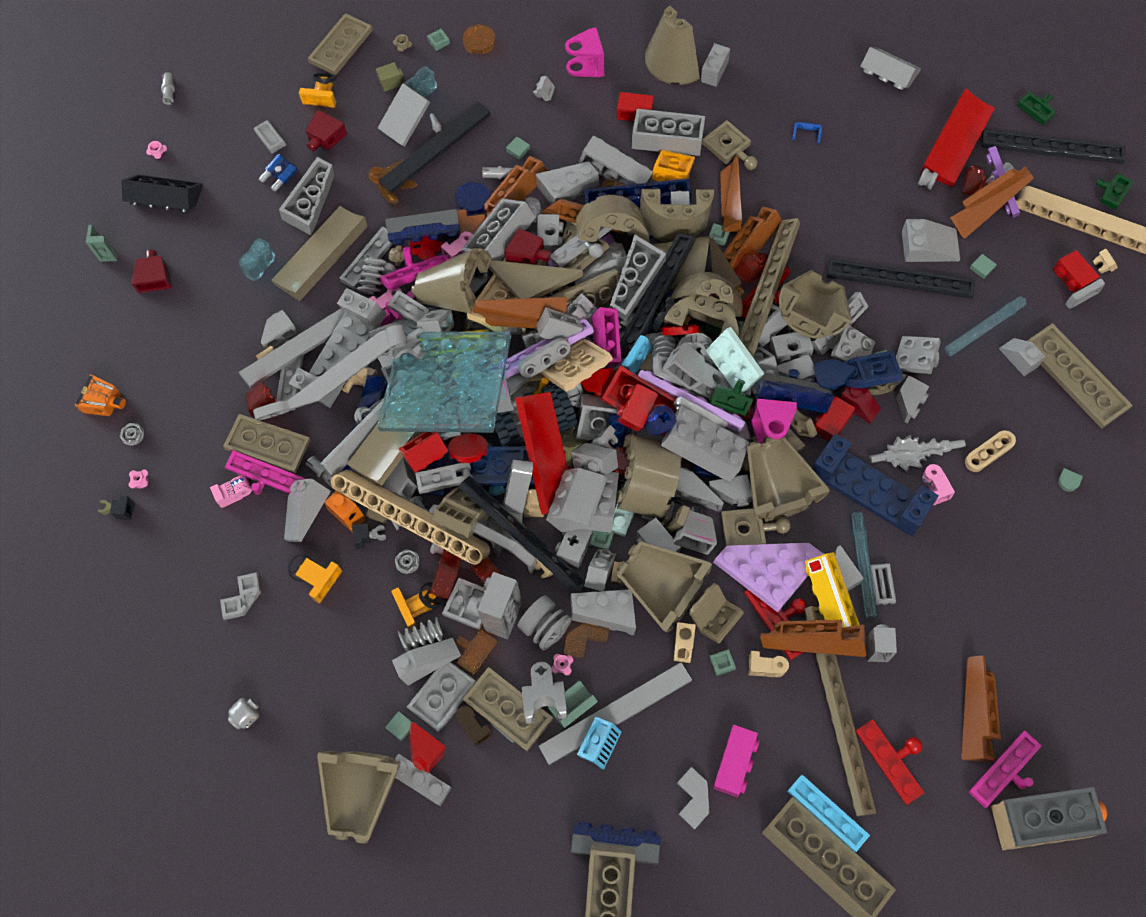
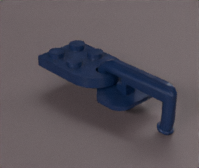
[788,350,903,390]

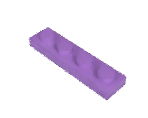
[986,146,1020,218]

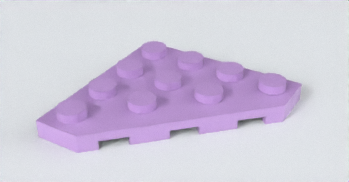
[713,543,824,612]

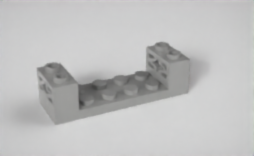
[289,288,387,408]

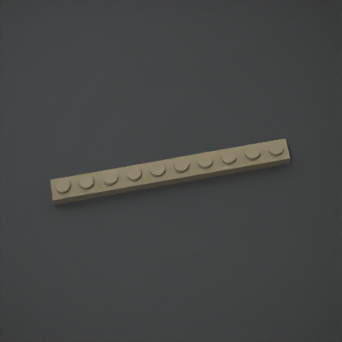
[739,218,800,356]
[805,606,876,816]

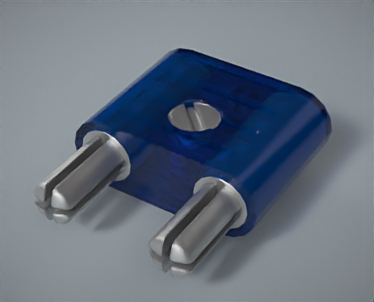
[259,154,298,192]

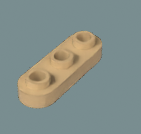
[965,430,1016,472]

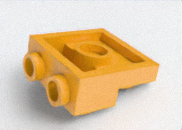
[652,149,695,187]

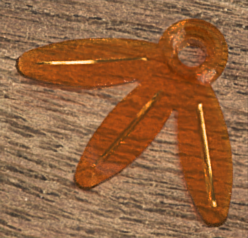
[368,158,418,204]

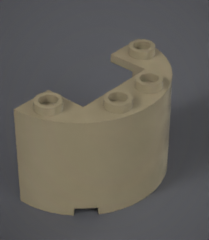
[640,189,714,243]
[575,195,650,243]
[663,295,739,336]
[616,434,681,519]

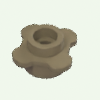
[393,34,412,52]
[389,245,404,267]

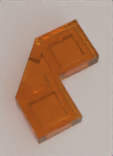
[563,622,609,659]

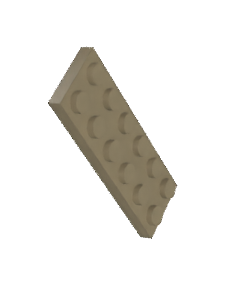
[1027,323,1133,429]

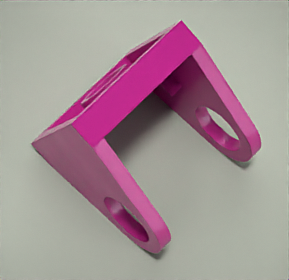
[565,27,604,77]
[751,399,797,444]

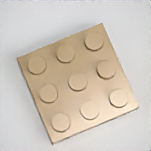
[540,338,613,392]

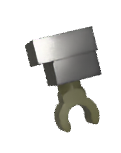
[98,496,135,520]

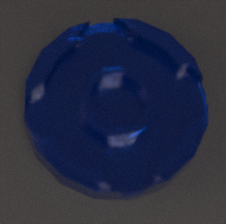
[456,182,490,214]

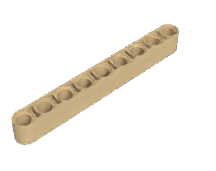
[1016,186,1146,254]
[331,469,490,565]

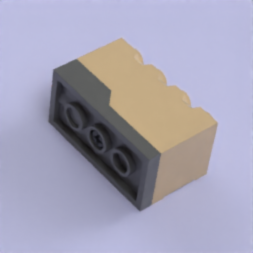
[991,787,1107,851]

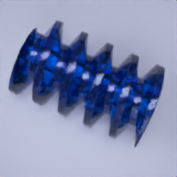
[644,406,677,436]

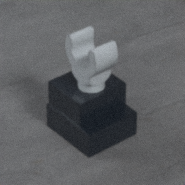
[352,523,386,549]

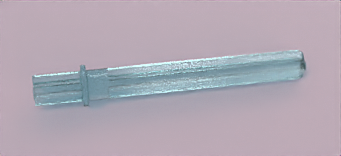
[944,296,1027,356]
[851,512,878,618]

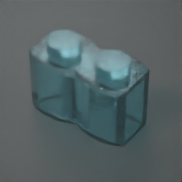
[405,66,437,98]
[238,238,275,281]

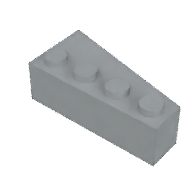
[578,135,653,195]
[279,157,334,236]
[610,235,666,321]

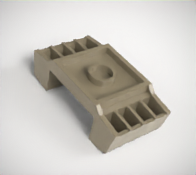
[432,485,498,538]

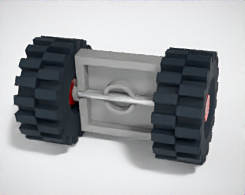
[488,384,577,447]

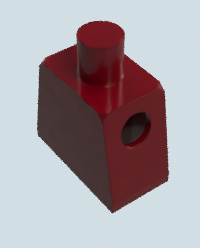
[306,110,347,152]
[505,229,551,265]
[132,250,172,293]

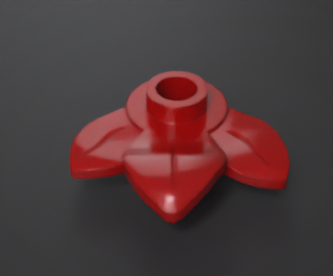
[408,233,444,261]

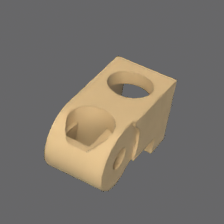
[524,489,544,517]
[674,622,696,663]
[748,651,789,677]

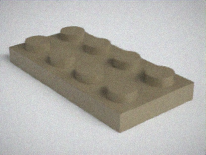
[308,13,373,76]
[223,414,311,474]
[462,667,553,752]

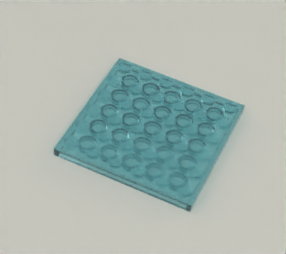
[377,332,511,432]

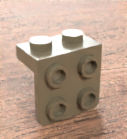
[690,583,744,644]

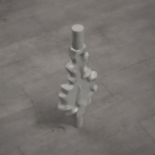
[869,435,966,471]

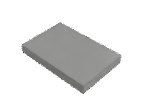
[378,84,430,146]
[407,662,477,733]

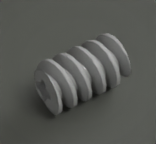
[357,255,387,296]
[652,335,676,373]
[398,617,443,652]

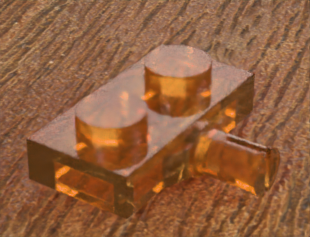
[456,630,498,675]

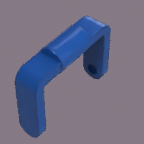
[792,122,822,144]

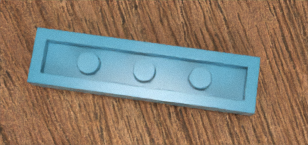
[787,775,870,852]

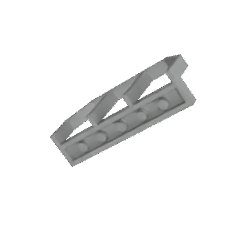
[429,504,538,575]

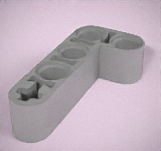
[500,459,533,535]

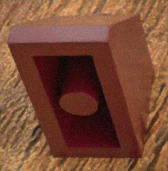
[840,386,881,424]

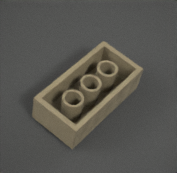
[585,843,636,917]

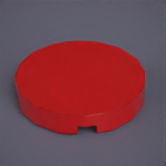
[661,324,699,335]
[448,434,488,463]

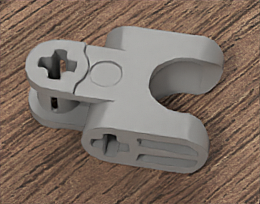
[522,662,568,724]

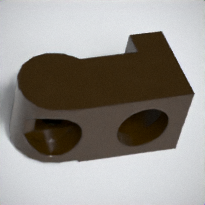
[456,706,493,747]

